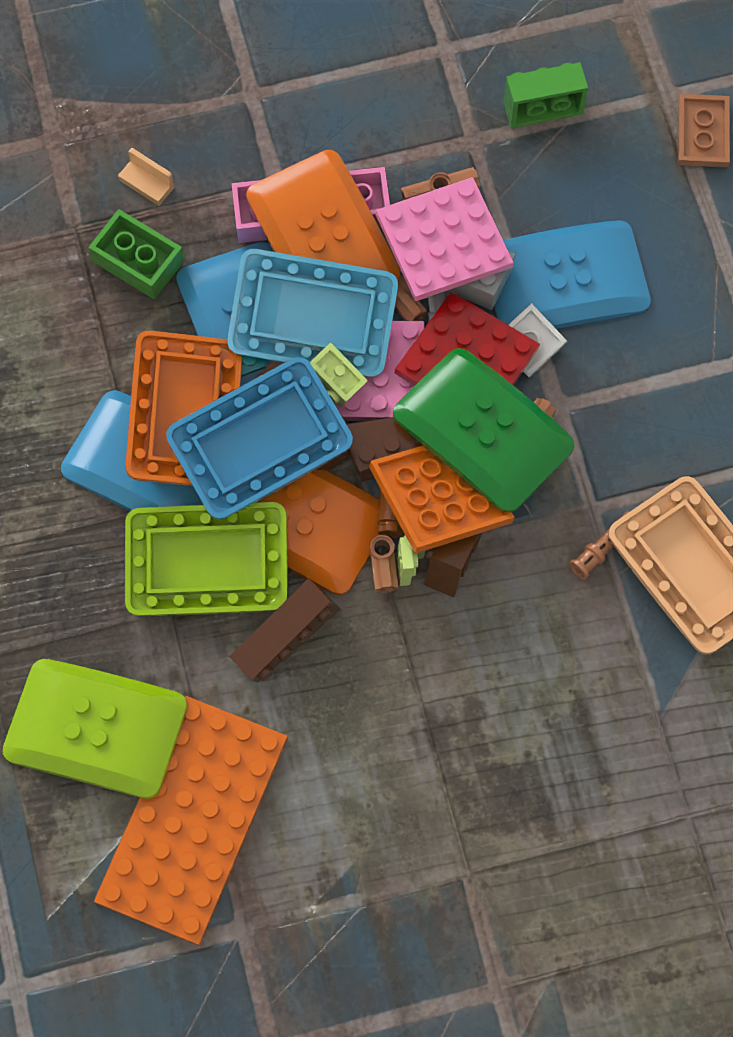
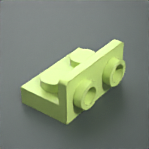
[310,342,368,407]
[396,536,425,586]

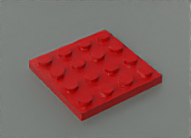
[394,292,540,386]

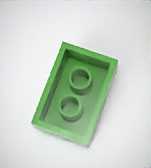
[504,62,588,128]
[88,209,184,300]

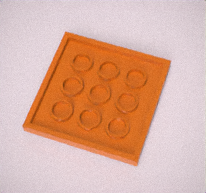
[369,445,515,554]

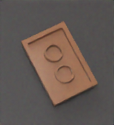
[677,94,730,167]

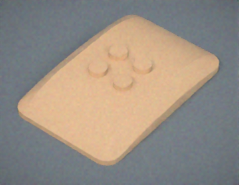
[609,476,733,654]

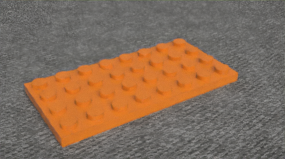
[94,695,288,946]

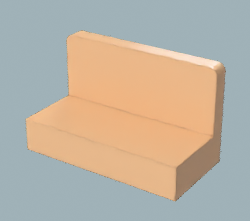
[118,148,174,206]

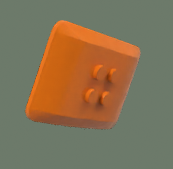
[246,150,400,281]
[125,331,242,486]
[256,470,380,595]

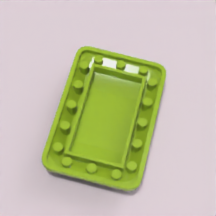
[125,502,288,616]
[3,659,187,799]

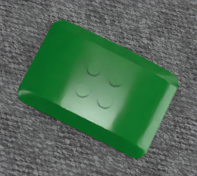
[393,348,575,513]

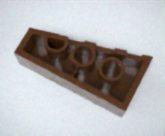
[346,417,423,483]
[424,533,482,598]
[229,579,341,683]

